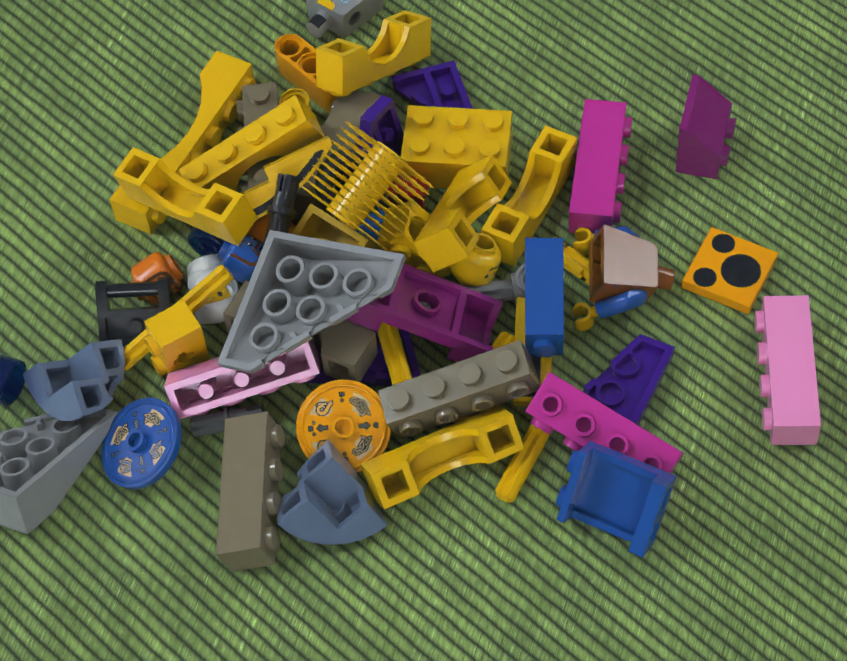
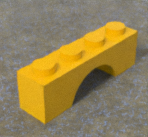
[316,10,431,97]
[179,95,325,192]
[481,125,577,267]
[113,147,258,246]
[413,154,512,272]
[360,405,525,510]

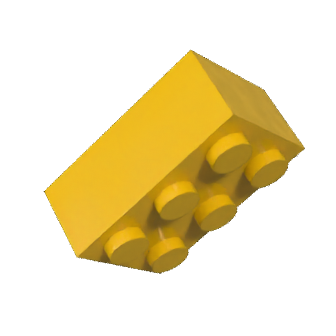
[401,105,513,189]

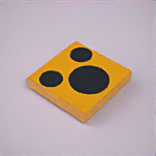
[681,227,778,315]

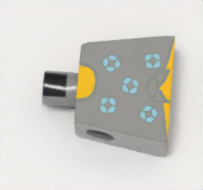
[306,0,384,38]

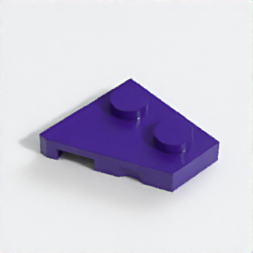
[358,95,404,156]

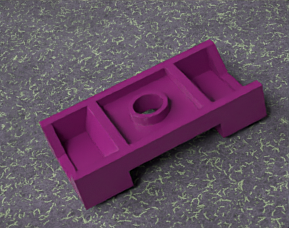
[346,264,502,362]

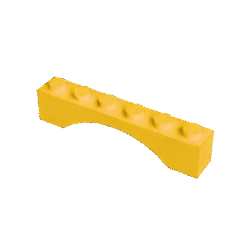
[109,50,256,235]

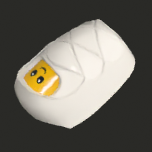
[187,254,240,325]

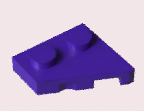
[391,60,473,109]

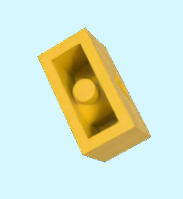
[144,300,210,377]

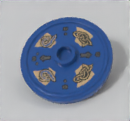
[101,398,182,490]

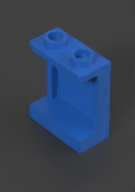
[556,441,677,558]

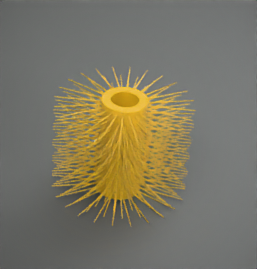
[298,121,434,251]

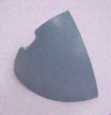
[23,339,125,421]
[277,440,387,545]

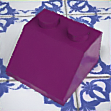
[676,74,737,179]

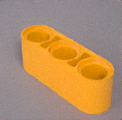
[274,34,339,113]

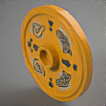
[296,379,391,473]

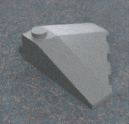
[217,230,406,374]
[0,408,118,534]

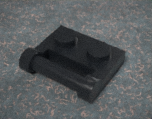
[95,277,172,346]

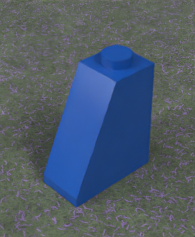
[525,238,564,358]

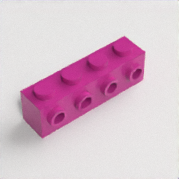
[569,99,632,234]
[525,372,684,474]

